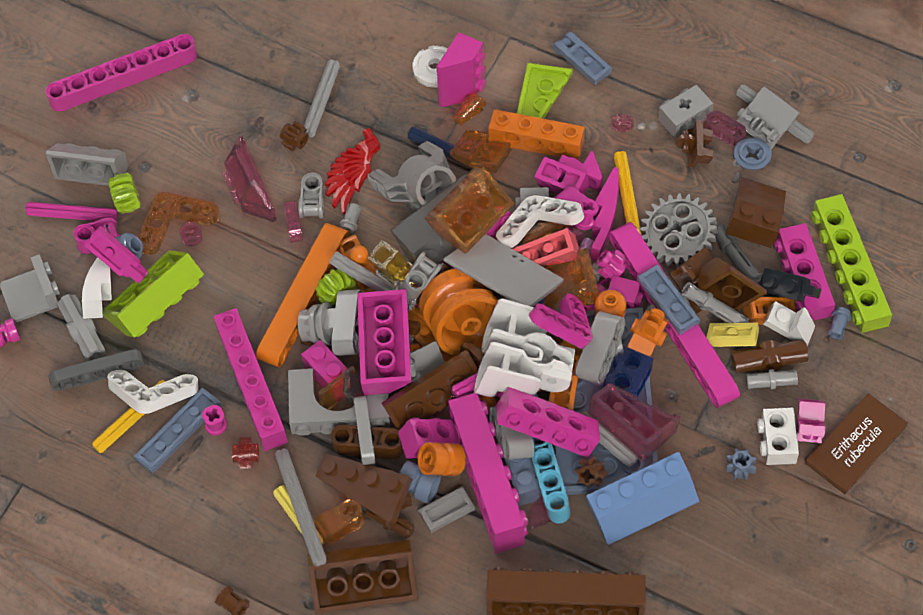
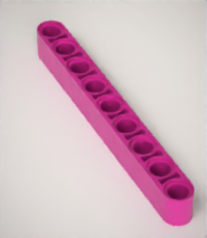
[608,222,740,408]

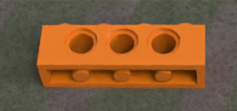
[489,109,585,160]

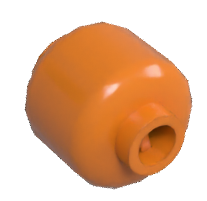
[594,290,626,318]

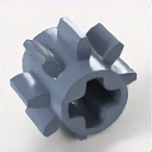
[726,448,757,481]

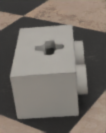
[658,85,713,138]

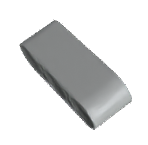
[576,311,625,385]
[489,406,534,460]

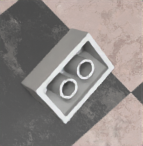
[46,143,129,186]

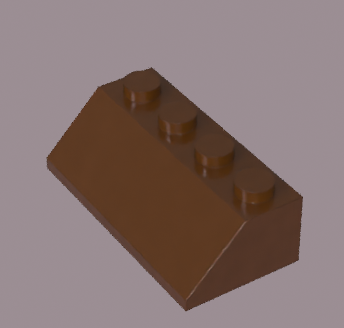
[308,540,418,614]

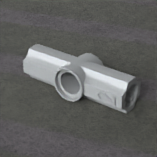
[57,294,106,361]

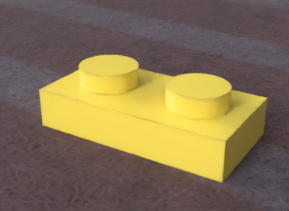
[706,323,759,347]

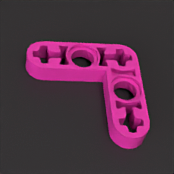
[529,293,593,348]

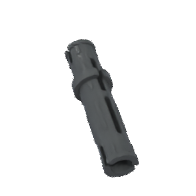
[714,223,762,283]

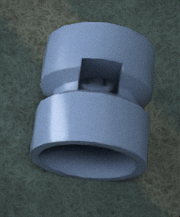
[400,460,441,504]

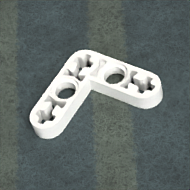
[496,195,584,248]
[108,370,198,414]

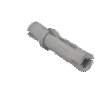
[681,282,749,323]

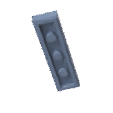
[134,387,221,474]

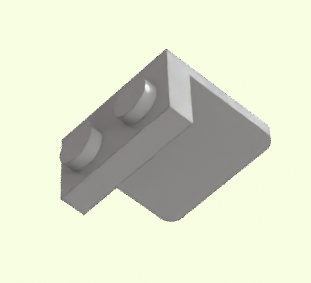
[0,254,60,322]

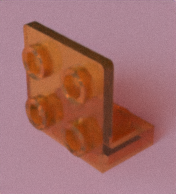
[543,248,599,311]

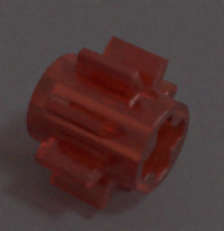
[232,437,259,469]

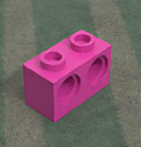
[534,156,590,195]
[398,418,460,458]

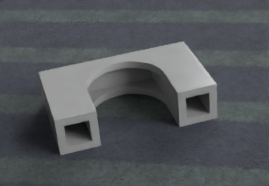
[288,369,391,436]

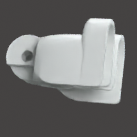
[474,299,575,397]

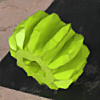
[109,173,141,213]
[315,269,358,308]

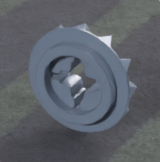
[734,138,771,172]

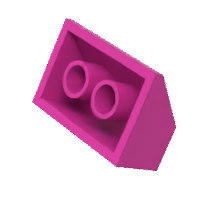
[436,32,486,107]

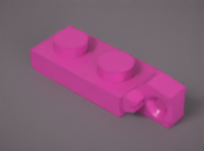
[84,226,148,284]

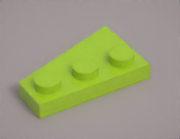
[517,63,573,119]

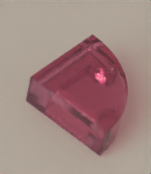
[529,497,552,530]

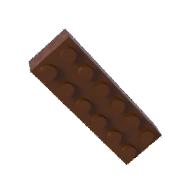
[486,567,646,615]

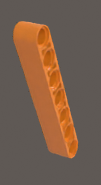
[256,223,349,368]

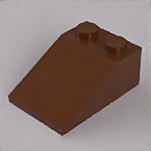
[726,177,786,248]

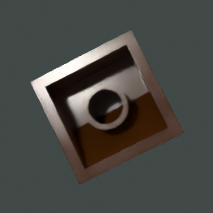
[698,257,767,311]

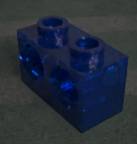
[603,347,654,410]

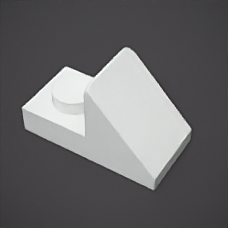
[763,301,815,346]

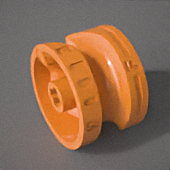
[419,268,498,356]

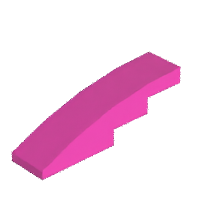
[591,167,619,261]

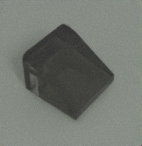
[343,370,367,404]

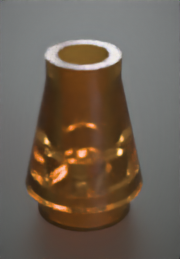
[452,92,486,126]

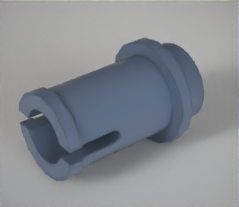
[828,307,851,340]

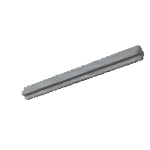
[275,448,327,567]

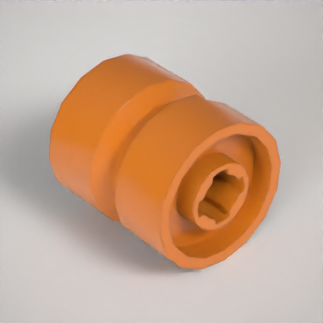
[418,442,466,476]

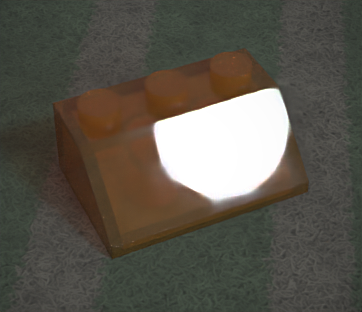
[424,168,515,254]

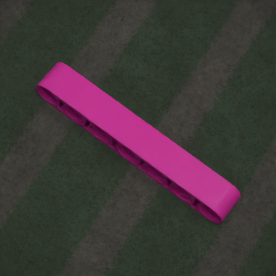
[45,34,197,112]

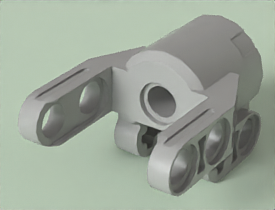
[367,141,456,215]

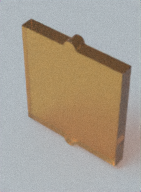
[318,366,359,410]

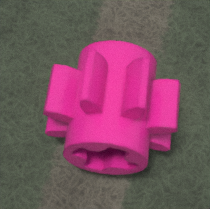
[596,249,626,279]

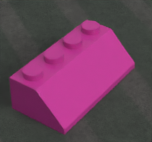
[357,289,411,396]

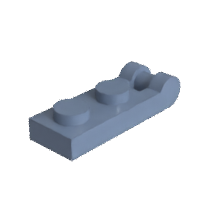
[552,32,612,85]

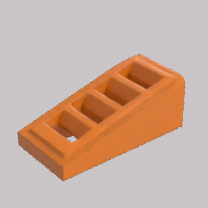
[743,297,796,325]

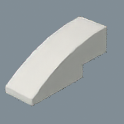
[82,258,112,319]

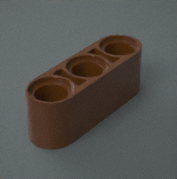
[331,425,404,459]

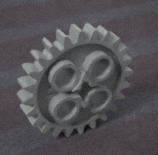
[640,193,718,268]

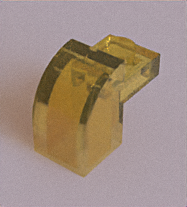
[367,240,417,288]

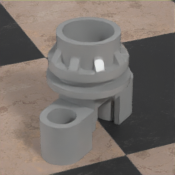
[298,289,363,356]

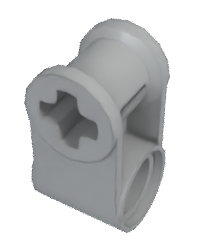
[299,172,324,219]
[400,251,443,300]

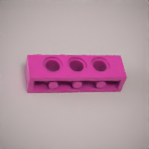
[774,223,835,321]
[497,387,600,457]

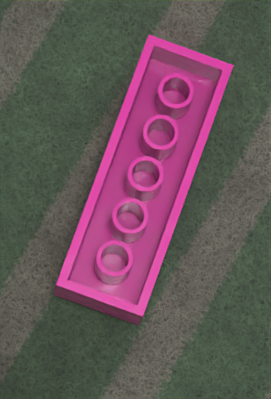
[448,393,528,554]

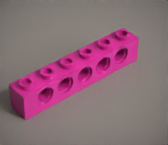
[213,308,288,451]

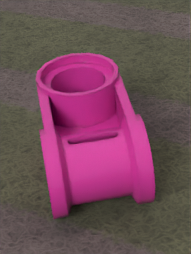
[552,186,599,230]
[73,217,120,254]

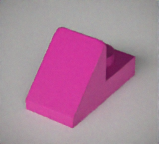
[558,151,602,193]

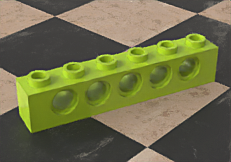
[811,194,892,333]

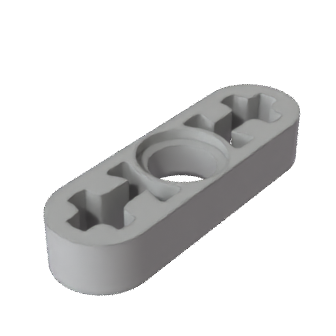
[353,396,375,465]

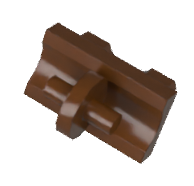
[675,120,713,168]

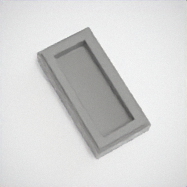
[418,487,475,533]

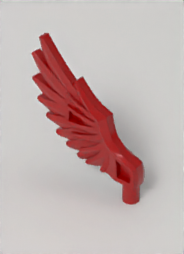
[324,128,380,215]

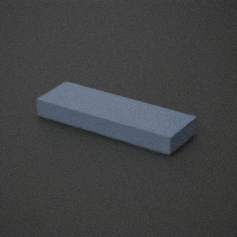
[637,264,700,335]

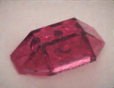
[222,136,277,222]

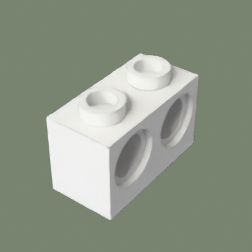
[757,408,799,465]

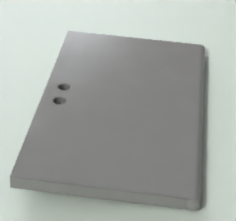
[444,231,564,307]

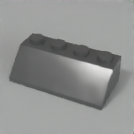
[390,175,500,265]

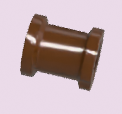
[215,586,250,615]

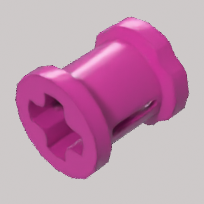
[202,405,227,436]

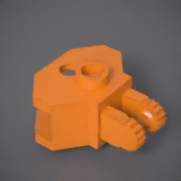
[625,308,669,362]

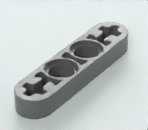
[48,350,144,391]

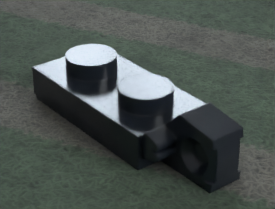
[760,268,822,302]

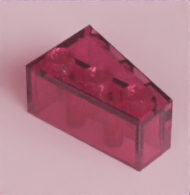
[588,383,681,461]

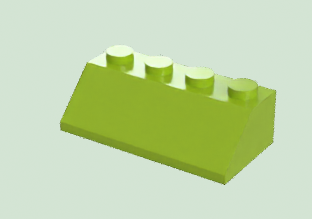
[102,250,204,338]

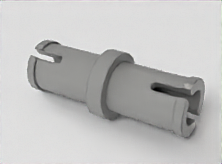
[746,369,798,390]

